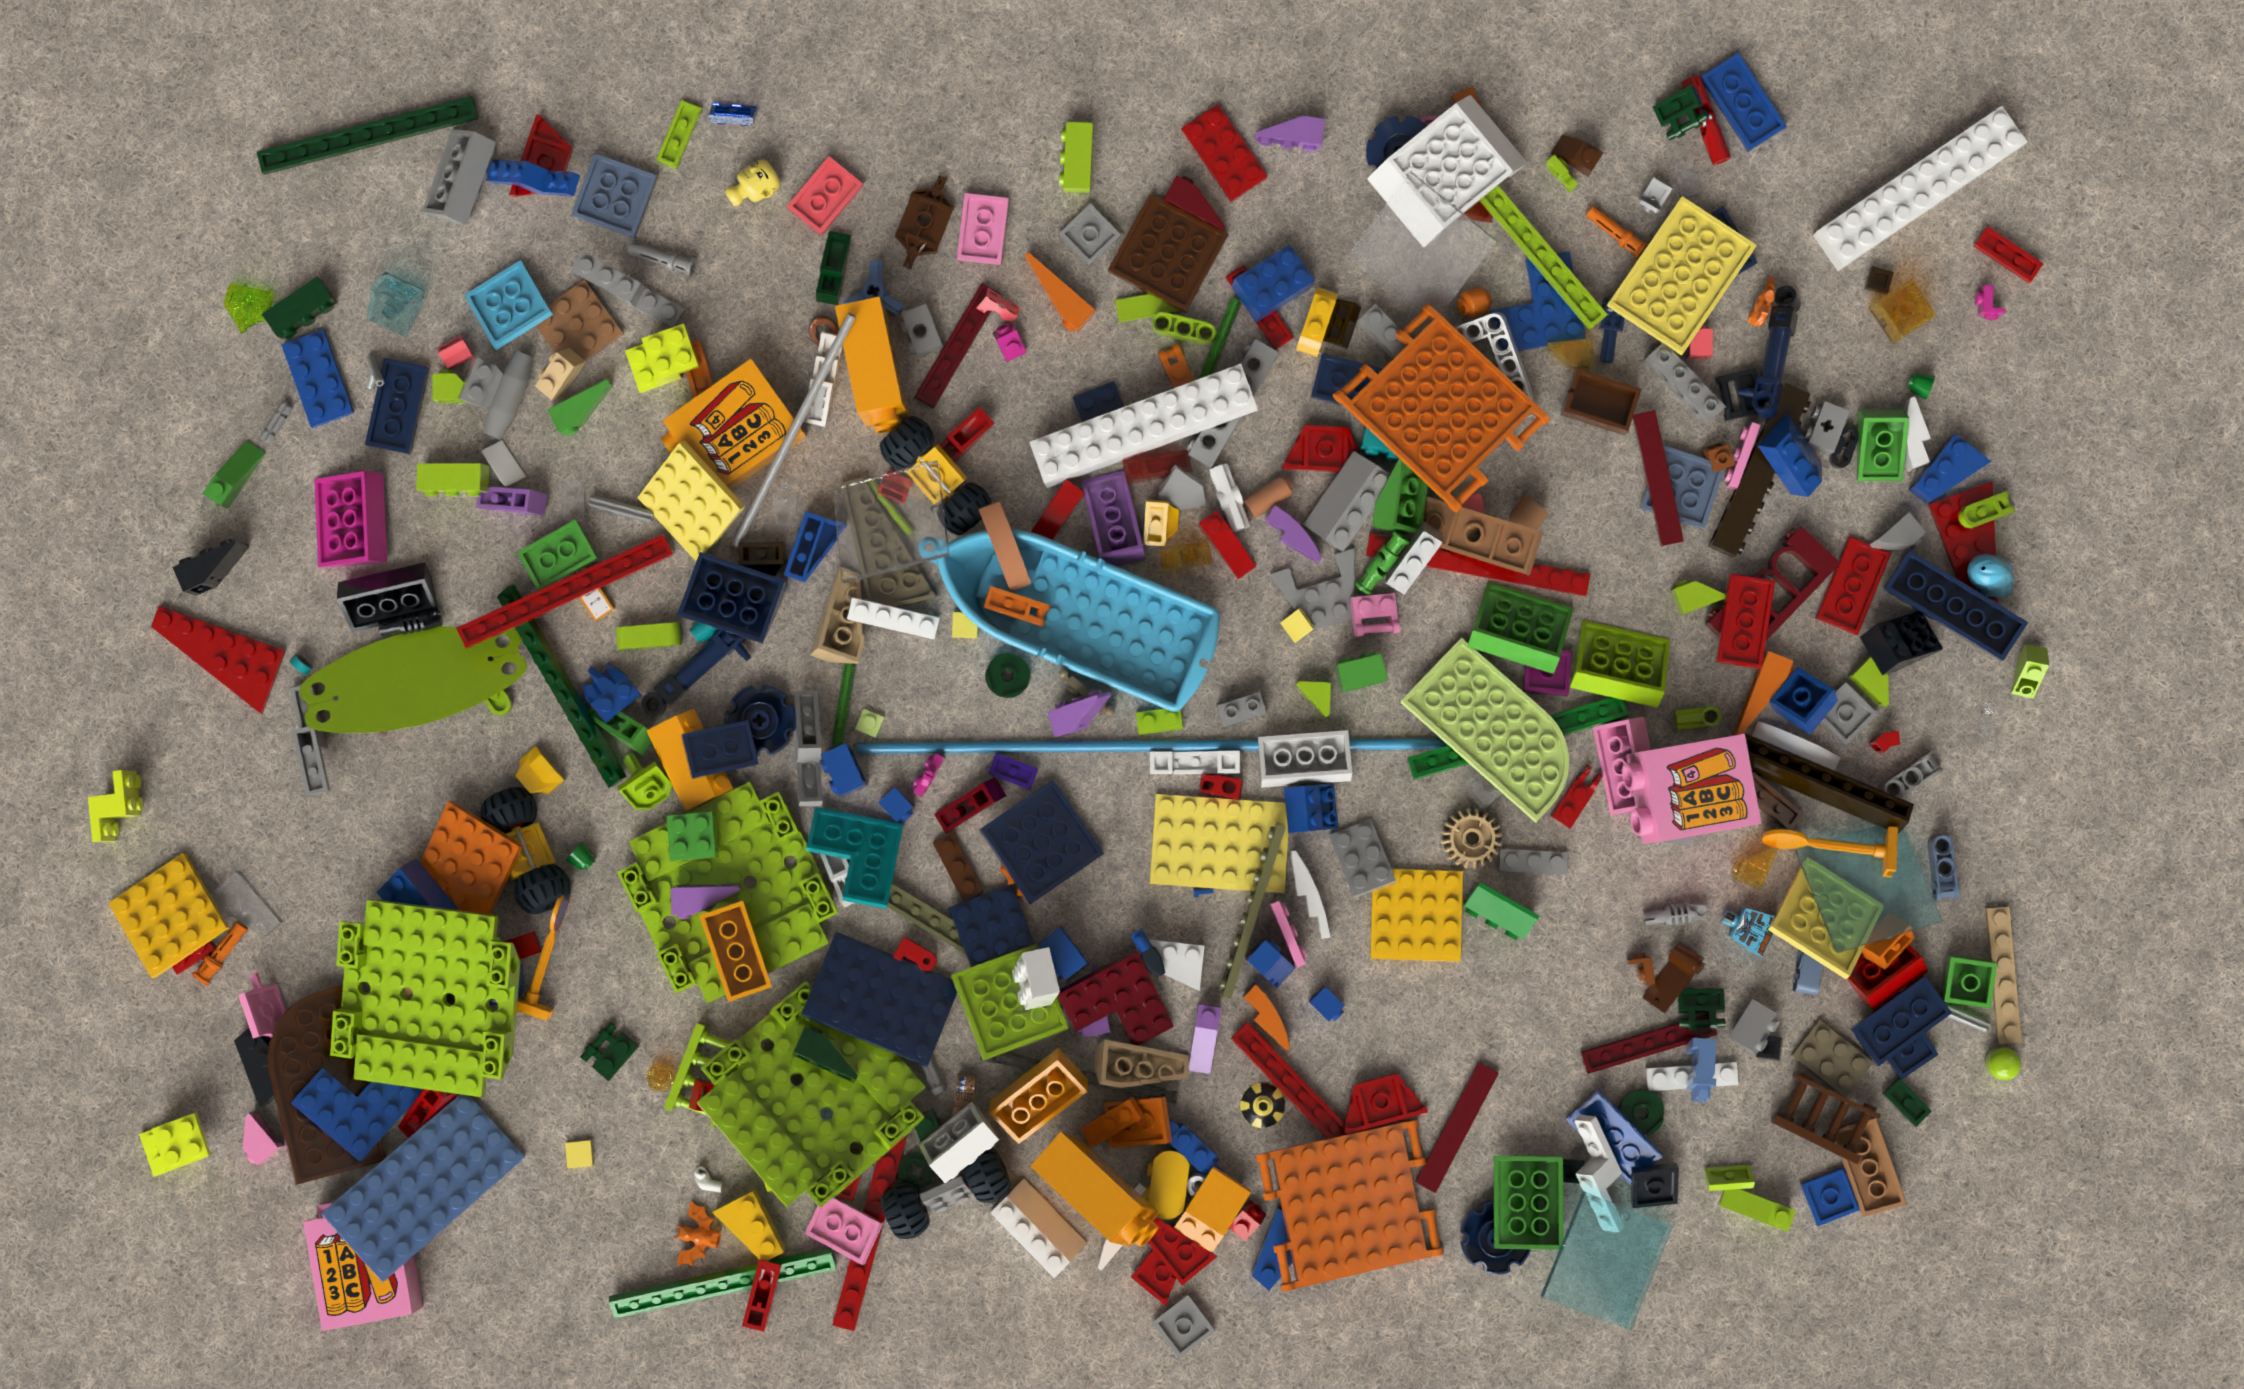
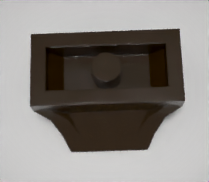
[738,542,785,576]

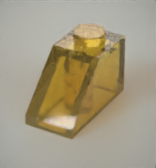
[1545,338,1595,372]
[1159,542,1213,573]
[1731,847,1778,890]

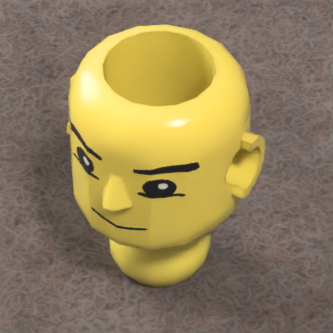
[725,159,781,206]

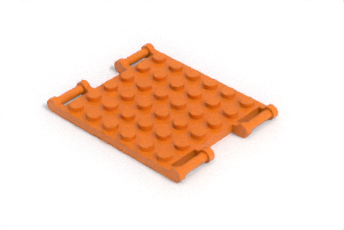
[1333,304,1550,513]
[1255,1119,1444,1292]

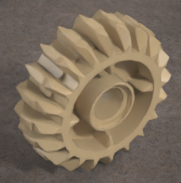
[1441,808,1502,869]

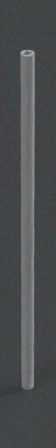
[731,313,856,549]

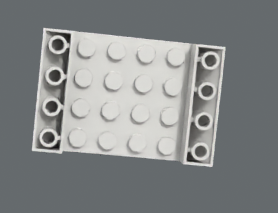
[1367,95,1527,247]

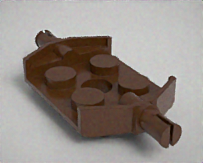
[895,176,955,269]

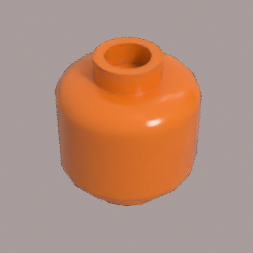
[1457,286,1492,319]

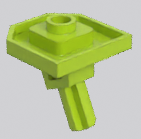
[617,753,673,810]

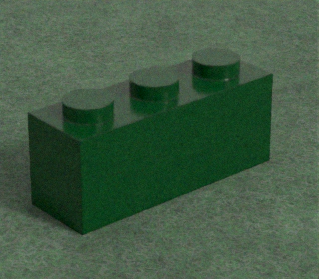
[262,277,337,339]

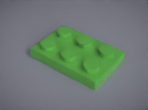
[517,519,599,590]

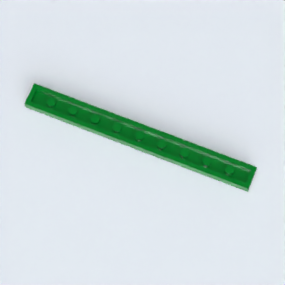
[1407,697,1628,780]
[609,1247,837,1318]

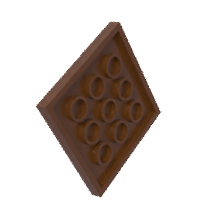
[1108,194,1228,313]

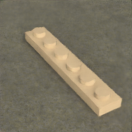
[1985,907,2022,1044]

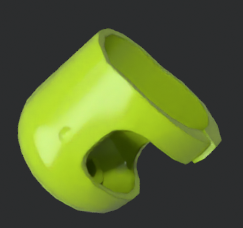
[1985,1046,2022,1080]

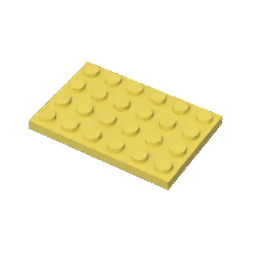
[1607,196,1757,355]
[1150,794,1288,893]

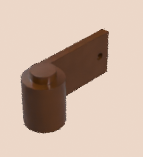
[1642,942,1705,1014]

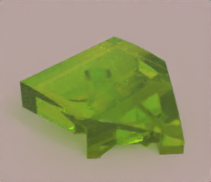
[223,284,274,334]

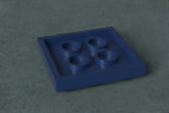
[948,884,1035,967]

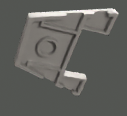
[1270,548,1355,632]

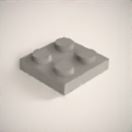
[1058,203,1121,267]
[1821,682,1878,746]
[1152,1294,1215,1359]

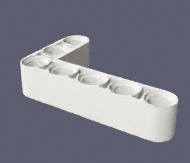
[1454,312,1537,418]

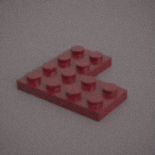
[1057,950,1174,1046]

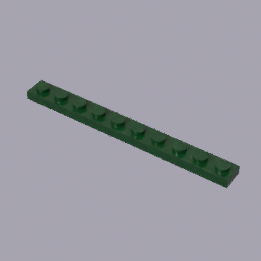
[257,96,478,175]
[497,584,627,788]

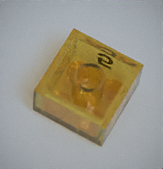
[1868,279,1937,344]

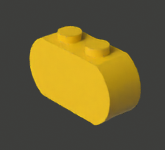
[1296,286,1339,357]
[1144,1149,1190,1219]

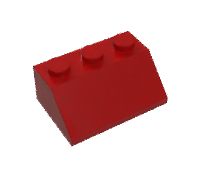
[1847,945,1928,1011]

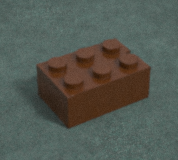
[1560,369,1642,435]

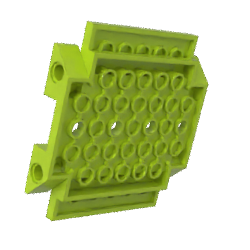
[617,782,839,1004]
[330,899,520,1097]
[697,981,926,1208]

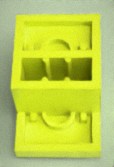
[625,323,699,393]
[88,770,144,842]
[139,1112,211,1177]

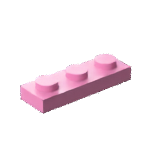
[1724,422,1761,490]

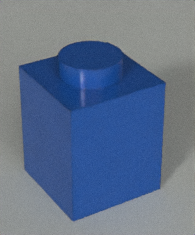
[878,787,914,822]
[1308,986,1345,1021]

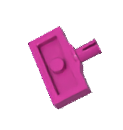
[913,753,945,797]

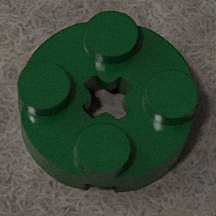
[985,653,1030,698]
[1619,1089,1664,1135]

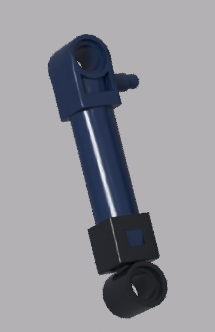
[1738,285,1801,419]
[641,630,751,716]

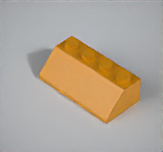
[647,708,733,812]

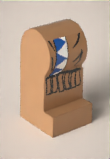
[952,1073,977,1116]

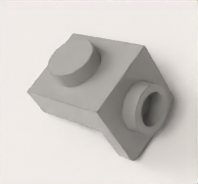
[1638,176,1673,214]

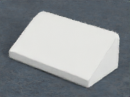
[481,440,527,488]

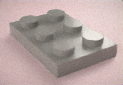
[1329,819,1396,898]

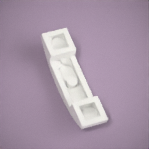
[1751,721,1841,771]
[1150,751,1240,774]

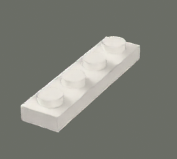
[847,597,940,639]
[1645,1062,1739,1091]

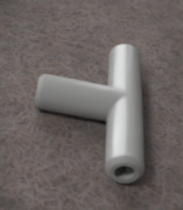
[366,354,385,390]

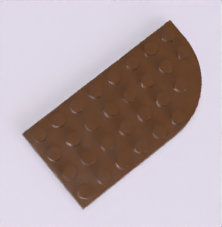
[267,985,386,1185]

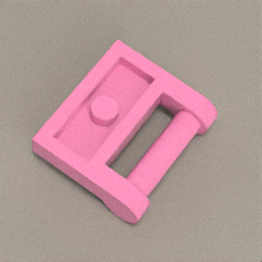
[1350,593,1400,637]

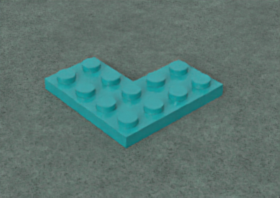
[806,807,904,909]

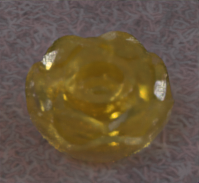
[646,1063,675,1092]

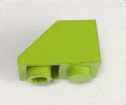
[2011,644,2049,698]

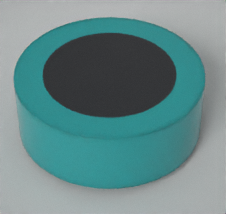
[290,653,313,674]

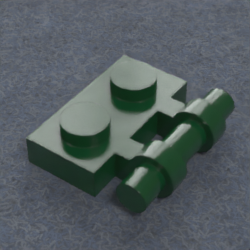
[1653,85,1709,141]
[1678,988,1726,1030]
[580,1022,639,1081]

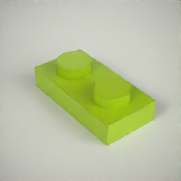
[1136,709,1183,735]
[1704,1165,1755,1191]

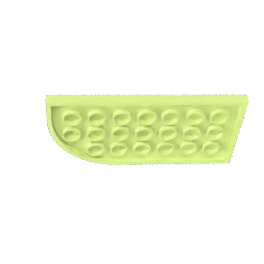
[1401,638,1569,823]

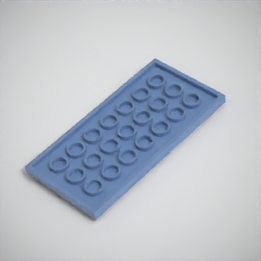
[321,1094,525,1283]

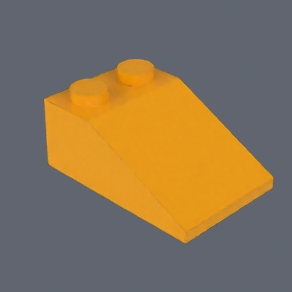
[1174,1166,1252,1253]

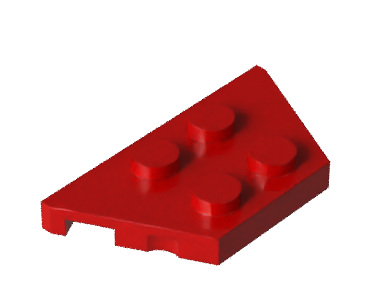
[509,114,573,197]
[1282,425,1360,472]
[1343,1073,1428,1135]

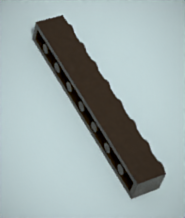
[1708,383,1811,558]
[1745,733,1914,834]

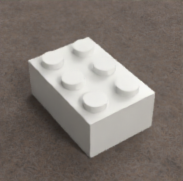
[1012,947,1060,1010]
[919,1102,999,1183]

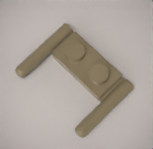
[1059,669,1114,717]

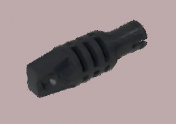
[378,610,443,636]

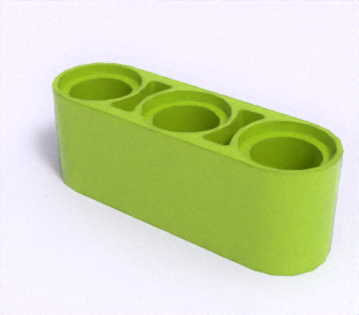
[1152,312,1216,346]
[615,622,682,651]

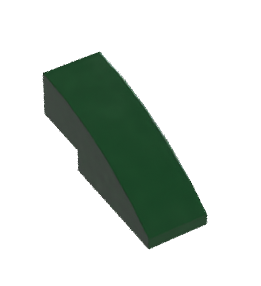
[816,231,851,305]

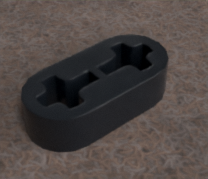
[1829,427,1858,469]

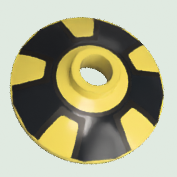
[1240,1083,1285,1128]

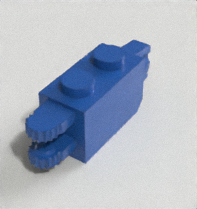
[1169,1117,1224,1174]

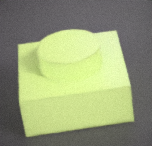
[855,709,885,738]

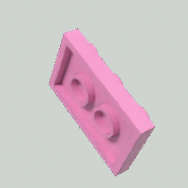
[957,193,1009,265]
[1269,900,1307,967]
[805,1197,883,1265]

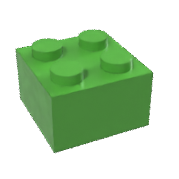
[1335,651,1388,693]
[667,812,719,861]
[1941,954,1997,1009]

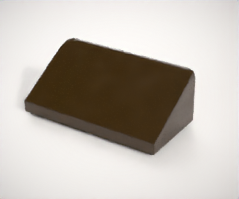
[1323,299,1362,349]

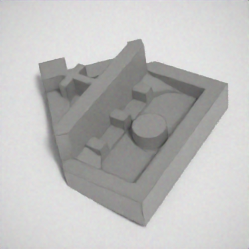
[1158,465,1206,511]

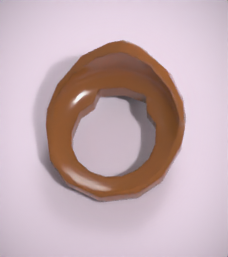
[809,315,838,346]

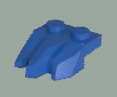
[582,662,641,723]

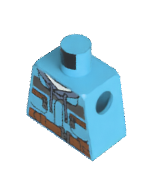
[1721,908,1775,957]

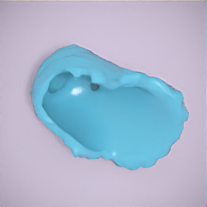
[1967,554,2015,599]

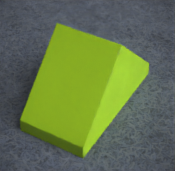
[1295,681,1331,718]

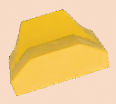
[1143,499,1179,546]
[515,746,566,795]

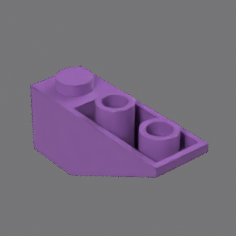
[1254,116,1325,152]
[1047,690,1112,738]

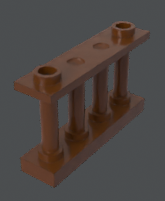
[1771,1072,1881,1164]

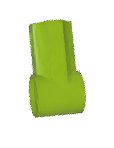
[1674,706,1721,730]

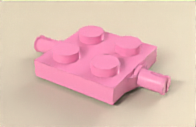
[238,973,287,1038]

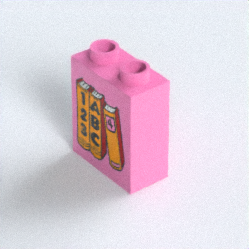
[1622,734,1762,844]
[303,1201,423,1331]

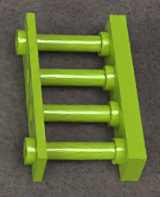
[664,1022,731,1127]

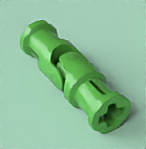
[1355,530,1410,595]

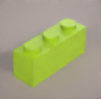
[1059,122,1093,193]
[416,463,489,497]

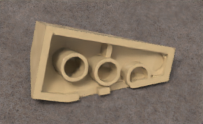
[810,567,865,664]
[1094,1040,1189,1088]

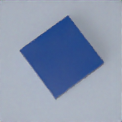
[1800,1167,1860,1226]

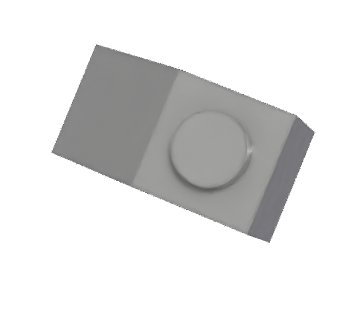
[1869,512,1927,551]

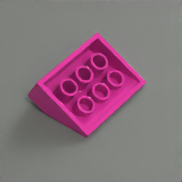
[314,471,387,568]

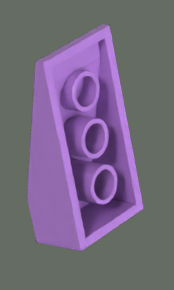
[1081,471,1146,567]

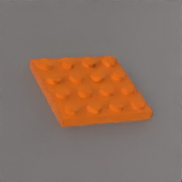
[420,801,524,914]

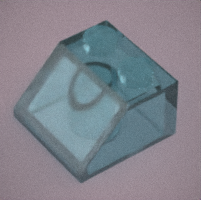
[367,272,425,338]

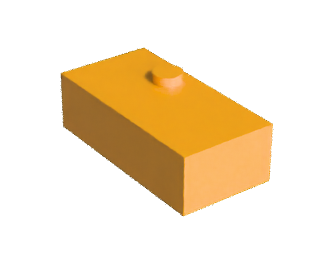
[699,901,772,1002]
[989,1048,1088,1144]

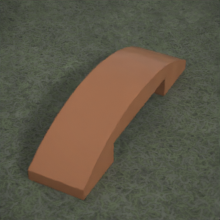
[978,501,1031,592]

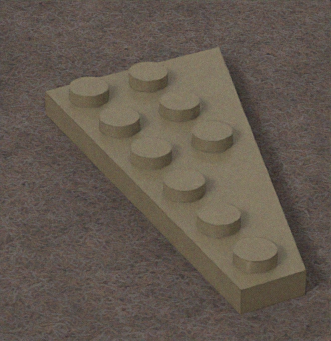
[841,477,936,607]

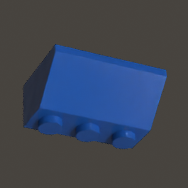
[1758,415,1822,497]

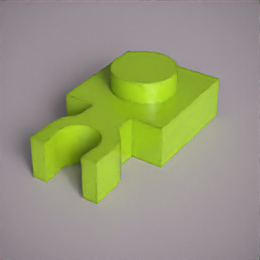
[1545,154,1578,193]

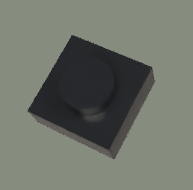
[1756,1036,1783,1061]
[1563,1159,1585,1184]

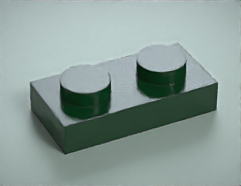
[1882,1078,1932,1127]

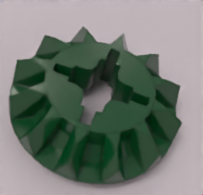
[898,1152,934,1189]

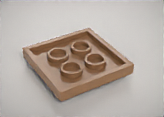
[536,279,624,361]

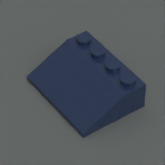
[677,552,787,644]

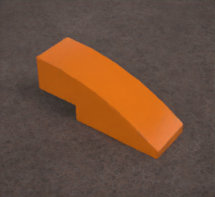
[1243,984,1290,1051]

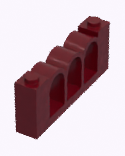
[1705,526,1841,641]

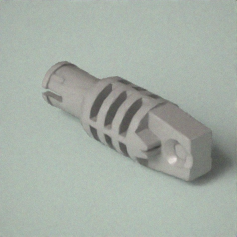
[1643,903,1708,926]

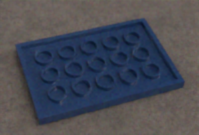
[801,932,957,1067]

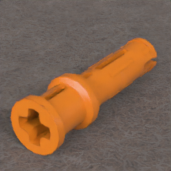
[1586,205,1649,259]
[192,921,248,986]

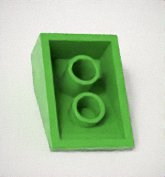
[1856,409,1909,481]
[1372,459,1428,535]

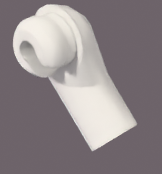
[693,1166,723,1193]

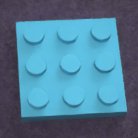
[464,260,553,350]

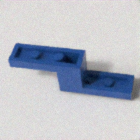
[486,159,580,197]

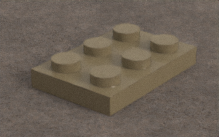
[1791,1020,1874,1098]

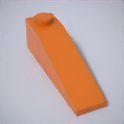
[1025,252,1095,333]
[1732,651,1794,736]

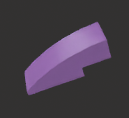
[1265,505,1322,564]

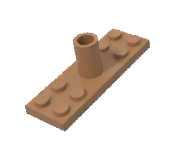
[1409,497,1543,575]

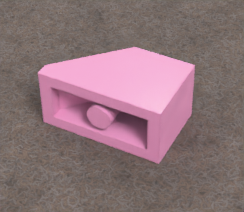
[243,1111,284,1165]

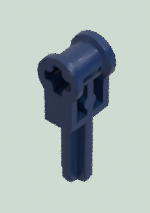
[1599,297,1625,363]

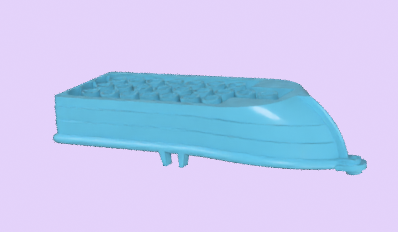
[919,529,1220,712]

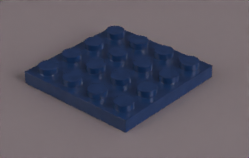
[979,780,1104,905]

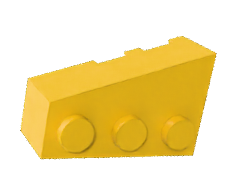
[712,1189,786,1261]

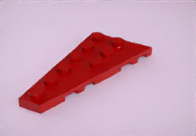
[1928,481,1999,604]
[151,606,286,714]

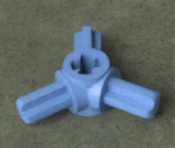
[843,260,904,316]

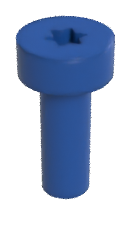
[1193,887,1213,898]

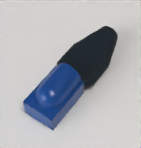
[1130,929,1166,977]

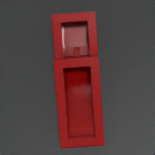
[939,407,995,463]
[1031,480,1085,540]

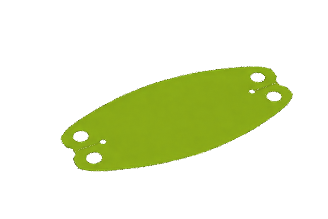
[299,626,527,733]

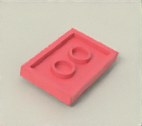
[786,156,864,236]

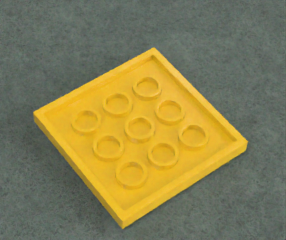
[108,853,229,978]
[1370,869,1463,962]

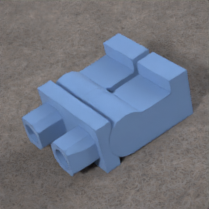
[1686,1038,1716,1103]

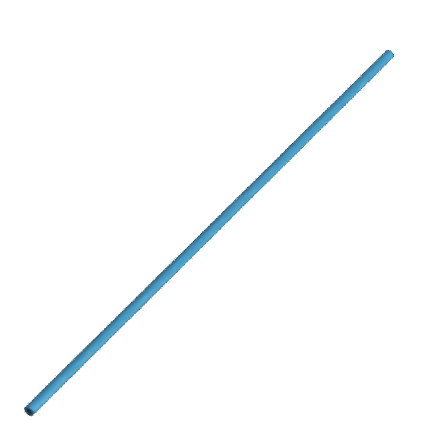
[857,738,1448,754]

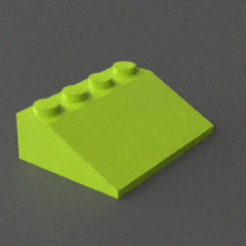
[1570,620,1670,708]

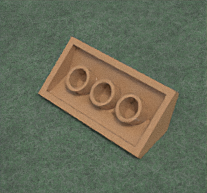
[1835,1118,1907,1217]

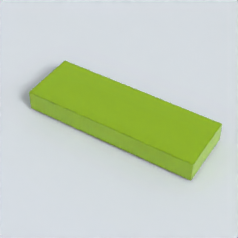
[656,99,702,169]
[1115,294,1183,323]

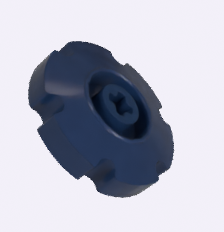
[1366,116,1427,168]
[724,685,796,757]
[1460,1200,1531,1275]

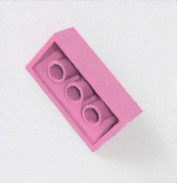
[1593,717,1651,815]

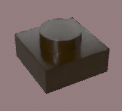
[1864,266,1894,295]

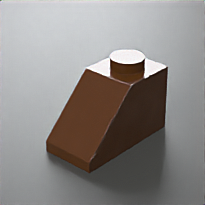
[1551,135,1604,177]

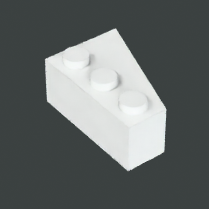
[1136,939,1205,991]

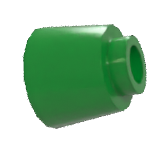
[1907,372,1936,400]
[565,842,595,870]

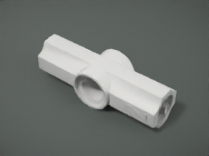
[1209,463,1250,533]

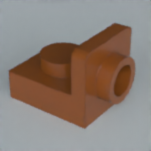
[1701,441,1735,472]
[1626,953,1655,985]

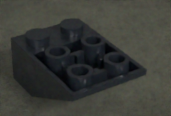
[172,539,249,596]
[1860,611,1943,676]

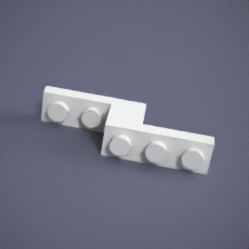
[1574,1115,1623,1232]

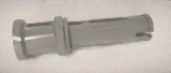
[628,241,697,277]

